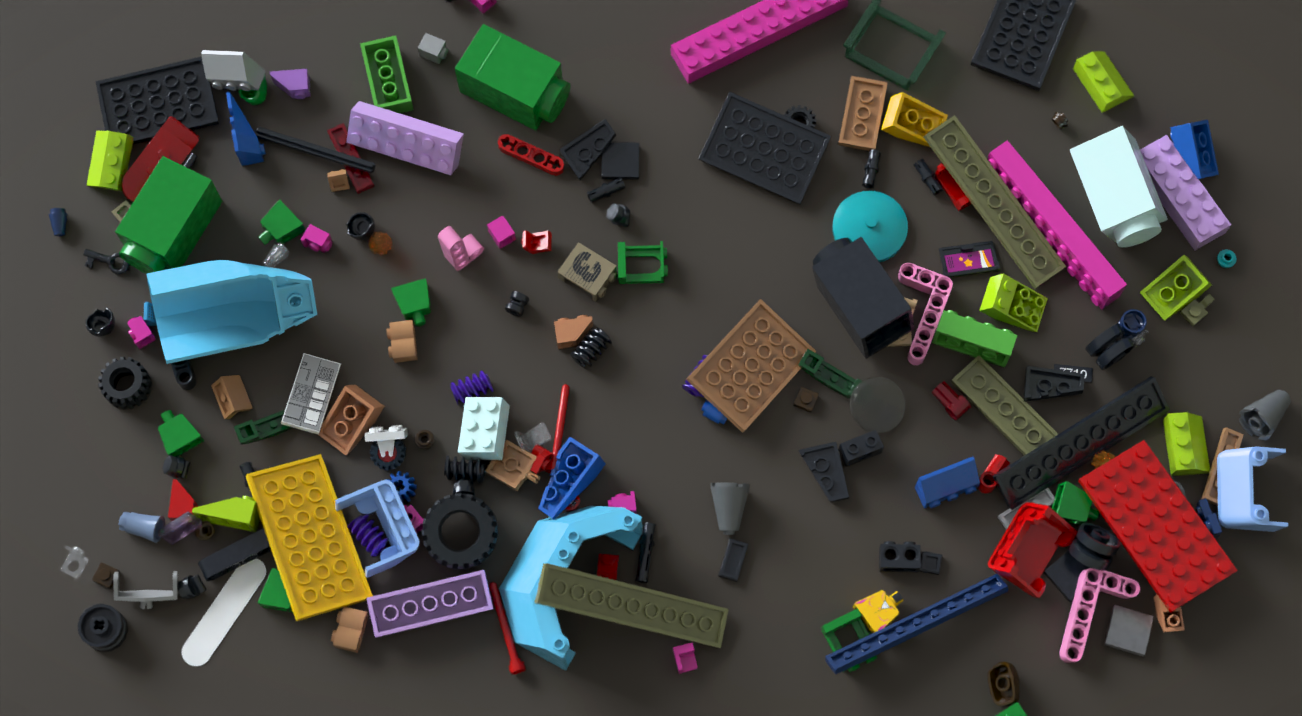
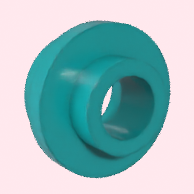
[1217,249,1237,268]

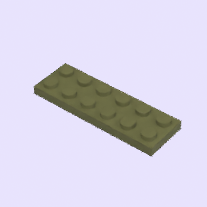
[951,355,1058,456]

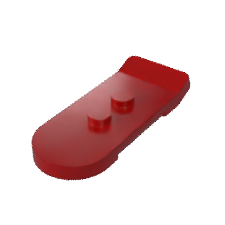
[122,117,200,202]

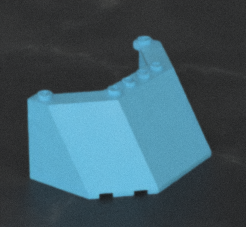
[499,506,643,671]

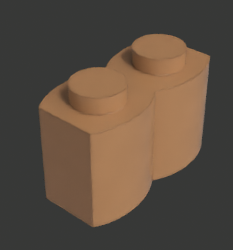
[387,320,418,363]
[331,607,369,653]

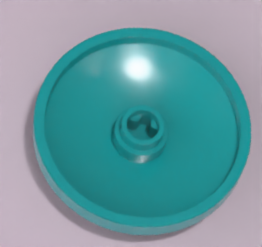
[832,191,908,263]

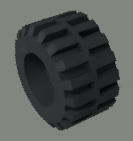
[98,357,152,409]

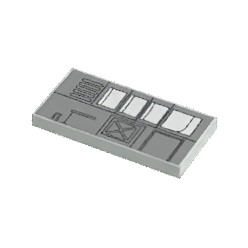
[281,353,341,435]

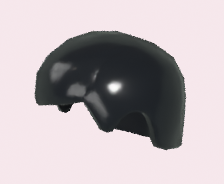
[346,212,375,240]
[85,308,115,337]

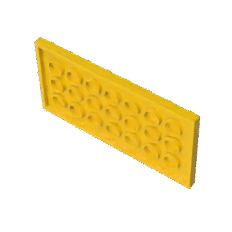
[246,454,373,621]

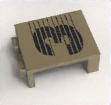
[557,242,618,302]

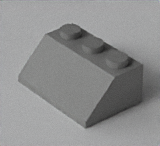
[201,50,266,91]

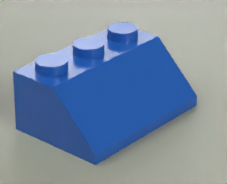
[914,457,980,509]

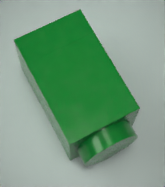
[455,24,571,131]
[115,156,223,274]

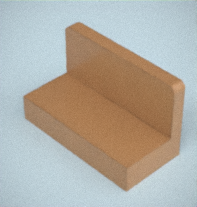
[211,375,252,419]

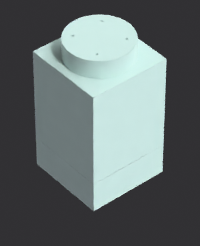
[1070,126,1168,247]

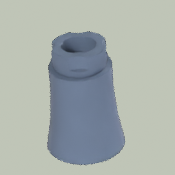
[118,512,165,543]

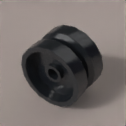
[1085,323,1136,370]
[1069,523,1121,571]
[78,604,128,652]

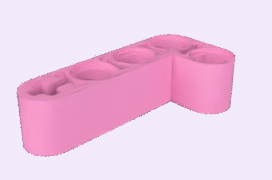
[438,226,484,271]

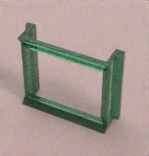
[843,0,946,91]

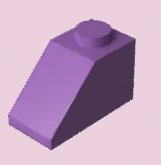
[270,69,311,99]

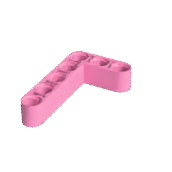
[898,263,953,365]
[1059,568,1140,663]

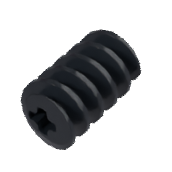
[570,327,612,368]
[444,455,486,484]

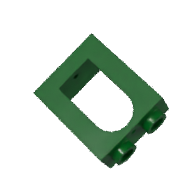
[618,241,668,284]
[821,608,877,672]

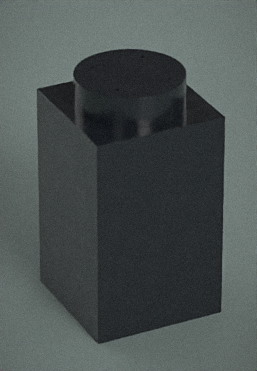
[812,237,915,359]

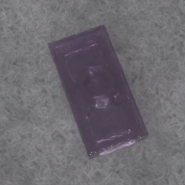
[158,511,202,545]

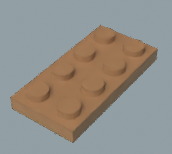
[838,76,888,151]

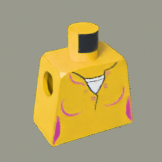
[853,590,903,634]

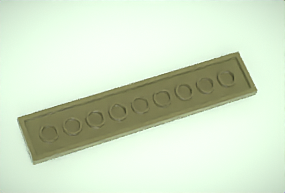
[924,115,1066,289]
[535,563,729,648]

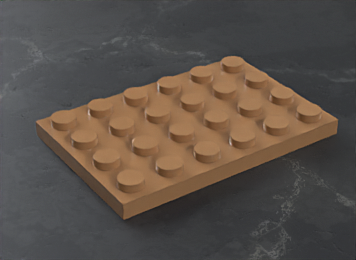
[686,299,816,433]

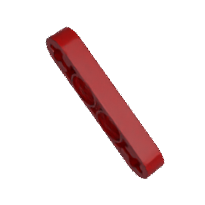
[498,134,564,176]

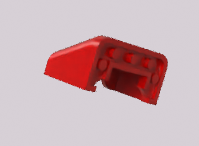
[988,502,1078,598]

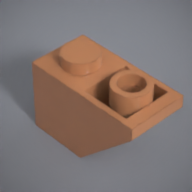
[554,315,593,349]
[1154,594,1184,632]

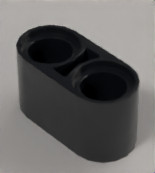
[171,359,196,390]

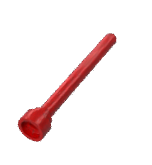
[546,384,570,474]
[489,582,526,675]

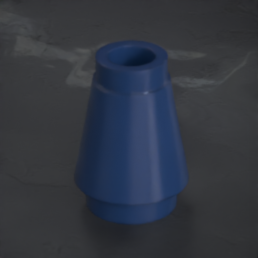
[48,208,68,237]

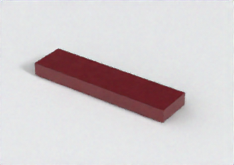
[327,123,375,194]

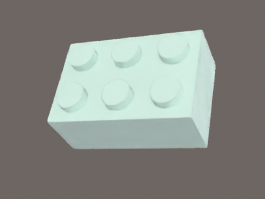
[458,397,510,460]

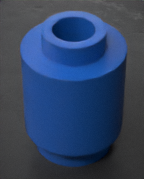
[701,400,727,425]

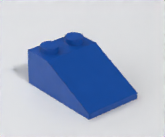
[1170,120,1219,179]

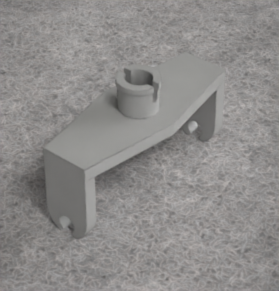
[114,571,178,609]

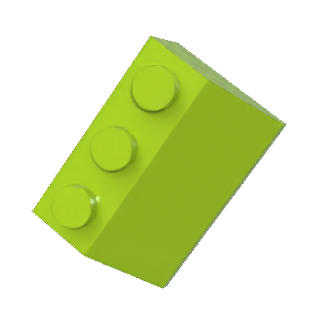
[1073,51,1134,113]
[87,131,134,192]
[1163,412,1210,476]

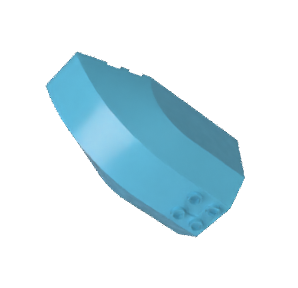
[147,260,317,364]

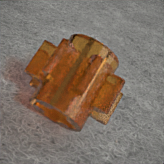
[369,231,392,255]
[1092,451,1115,470]

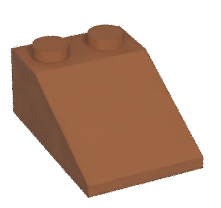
[319,385,385,456]

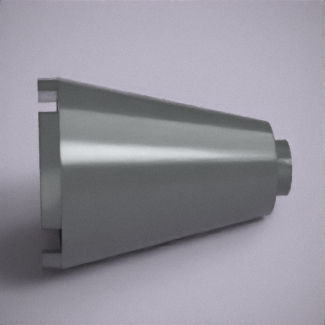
[1239,390,1291,440]
[711,483,750,535]

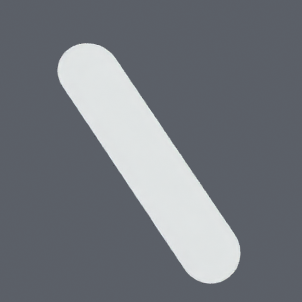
[182,558,266,666]

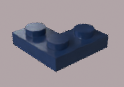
[1195,498,1222,540]

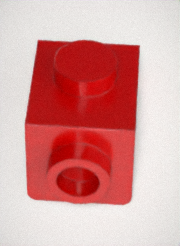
[521,231,552,254]
[531,444,553,474]
[597,554,619,581]

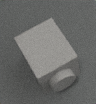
[418,33,448,64]

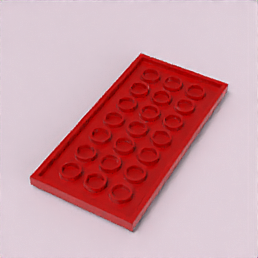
[1078,440,1238,613]

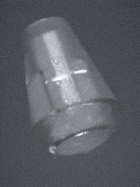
[262,242,290,268]

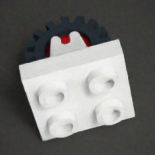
[365,425,408,470]

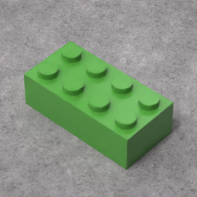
[360,36,414,113]
[932,310,1017,368]

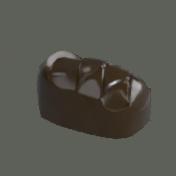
[988,662,1020,706]

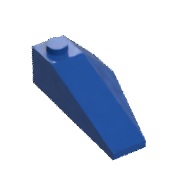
[226,92,266,166]
[538,437,606,520]

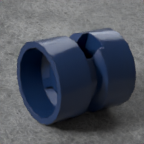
[1118,309,1147,340]

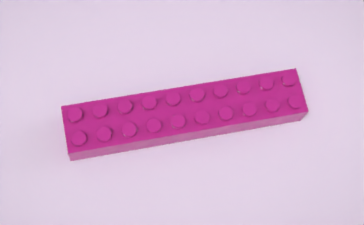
[671,0,849,84]
[987,140,1127,310]

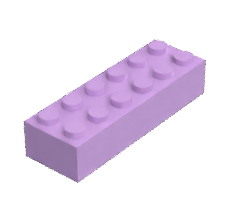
[346,101,464,175]
[1140,135,1231,251]
[366,570,494,638]

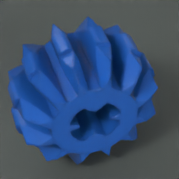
[385,471,417,504]

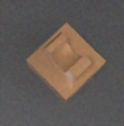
[327,169,350,192]

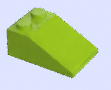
[1140,255,1212,321]
[192,496,260,532]

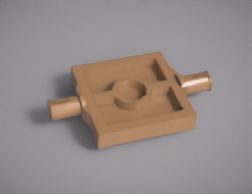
[485,440,540,491]

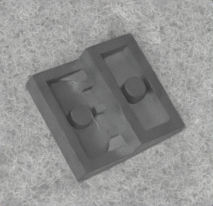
[1105,605,1153,657]

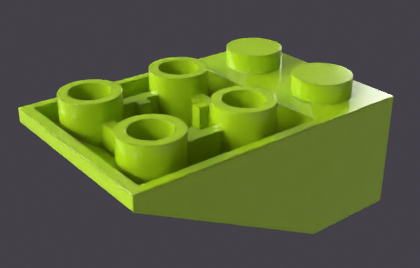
[979,273,1048,333]

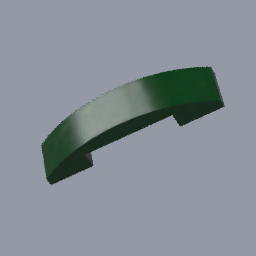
[798,349,874,405]
[234,410,293,445]

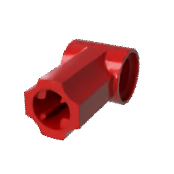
[978,454,1010,494]

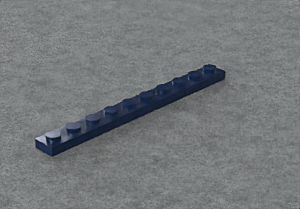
[825,574,1008,675]

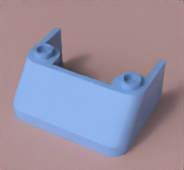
[1217,447,1288,532]
[335,480,419,578]

